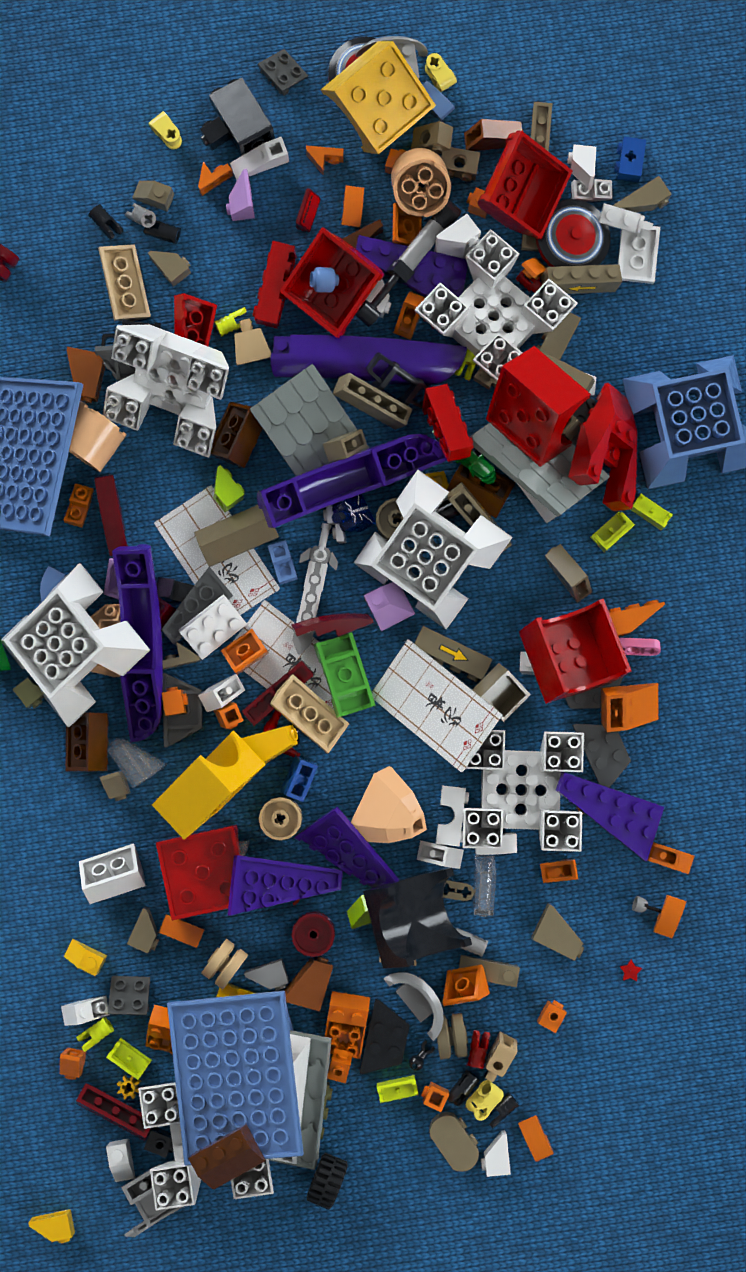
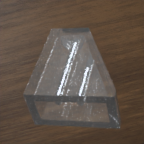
[107,738,167,788]
[473,855,496,917]

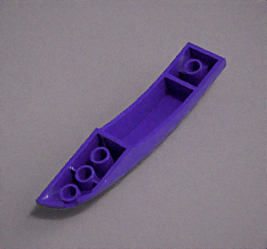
[271,335,467,385]
[257,434,447,528]
[112,544,163,742]

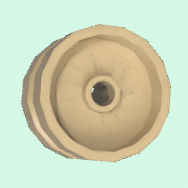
[259,797,303,840]
[201,939,248,989]

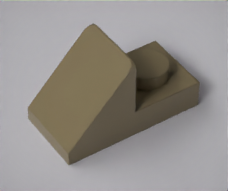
[163,642,201,669]

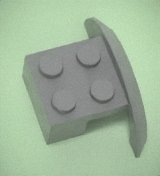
[355,36,428,79]
[383,972,444,1041]
[121,1164,182,1237]

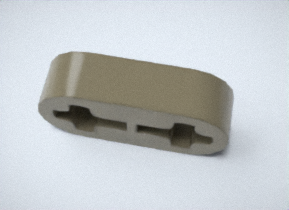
[443,880,474,901]

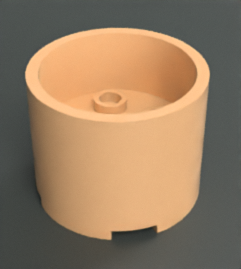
[391,148,451,217]
[69,401,127,472]

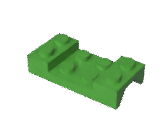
[313,632,376,718]

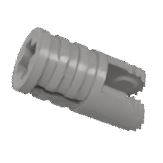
[125,203,156,228]
[456,928,488,957]

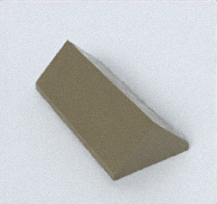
[194,505,279,567]

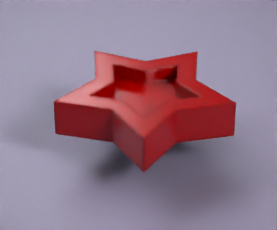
[619,959,642,981]

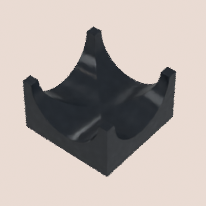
[363,868,472,968]

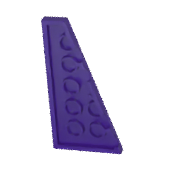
[356,235,468,297]
[556,772,664,862]
[294,807,399,888]
[227,855,343,916]

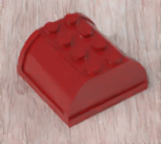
[478,131,573,239]
[279,227,384,338]

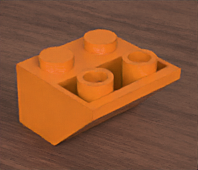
[145,1005,172,1054]

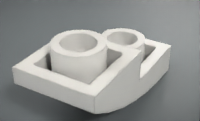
[571,179,612,201]
[323,505,347,544]
[475,832,517,855]

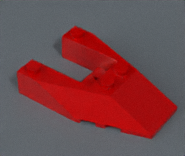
[568,383,637,511]

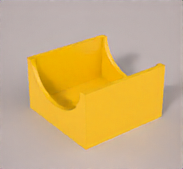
[321,41,436,154]
[152,731,266,840]

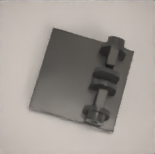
[257,49,308,96]
[108,976,150,1015]

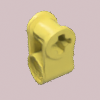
[425,53,457,93]
[148,111,182,150]
[465,1080,503,1121]

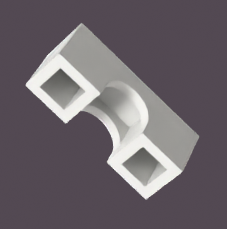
[436,785,469,847]

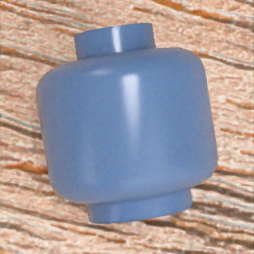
[310,267,339,293]

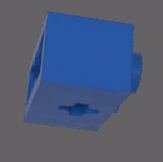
[614,137,646,182]
[280,755,318,802]

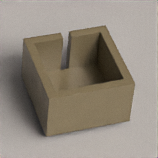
[472,663,531,722]

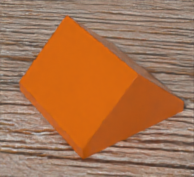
[392,203,422,246]
[221,629,269,675]
[442,964,490,1006]

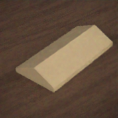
[98,244,151,322]
[270,674,349,753]

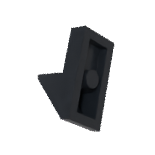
[157,577,195,602]

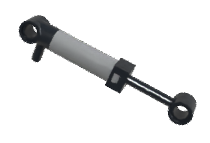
[355,198,462,327]

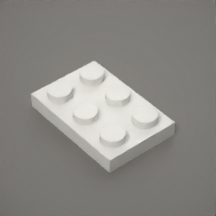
[618,226,660,284]
[178,594,247,660]

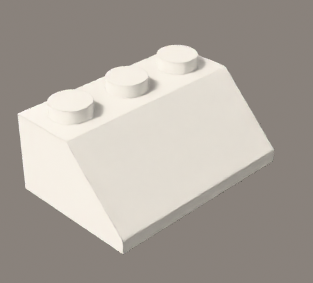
[434,214,481,259]
[79,844,146,904]

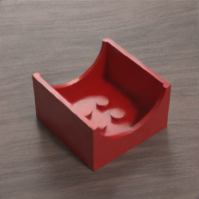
[486,346,591,467]
[519,599,632,704]
[156,824,241,921]

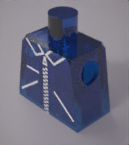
[332,494,376,532]

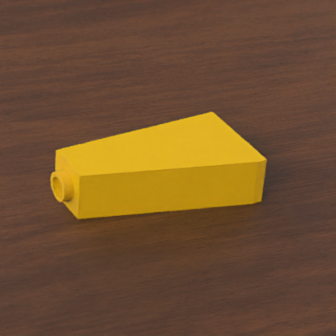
[241,725,298,764]

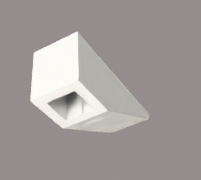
[230,137,289,181]

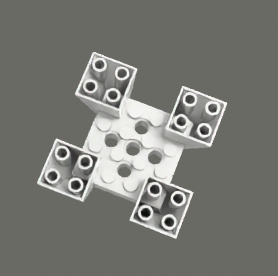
[414,229,578,381]
[103,325,229,458]
[354,470,513,629]
[1,563,150,727]
[463,730,584,852]
[138,1082,274,1210]

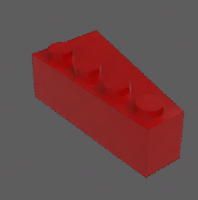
[253,241,297,329]
[174,293,217,346]
[422,384,474,462]

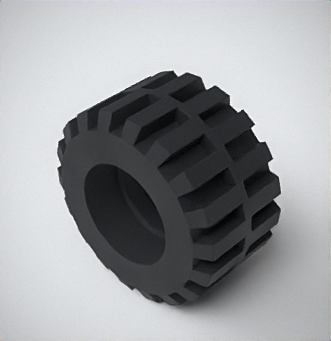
[306,1153,348,1210]

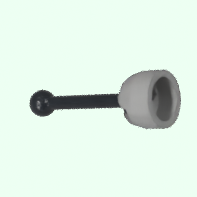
[632,896,662,913]

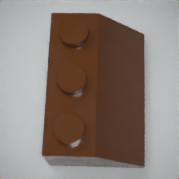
[210,402,263,468]
[447,464,516,518]
[65,713,109,771]
[188,1124,266,1190]

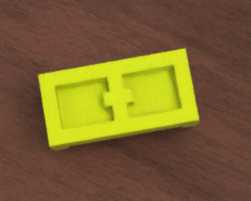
[630,493,673,530]
[590,511,635,552]
[106,1038,152,1080]
[377,1075,419,1103]

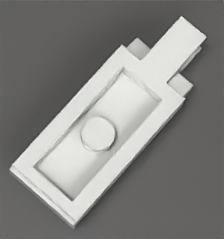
[598,204,653,233]

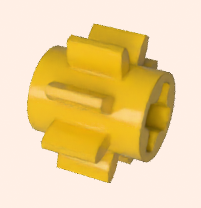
[117,1075,141,1100]

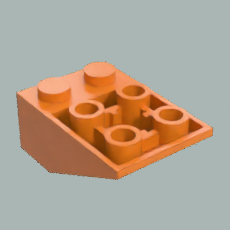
[609,600,665,637]
[601,683,658,732]
[325,991,370,1059]

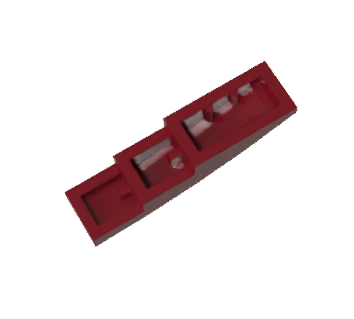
[94,474,128,556]
[291,613,374,637]
[242,660,315,726]

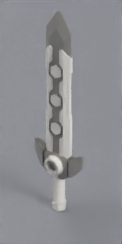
[292,523,338,655]

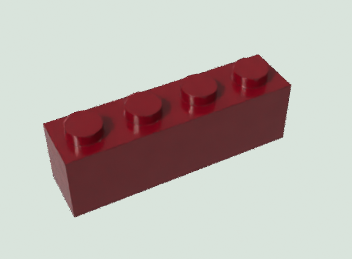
[76,1083,152,1141]

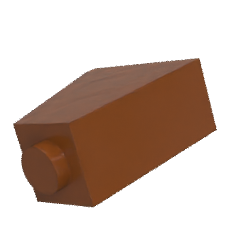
[464,119,523,151]
[67,346,106,404]
[283,956,333,1011]

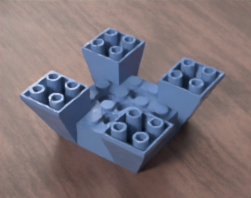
[622,355,746,489]

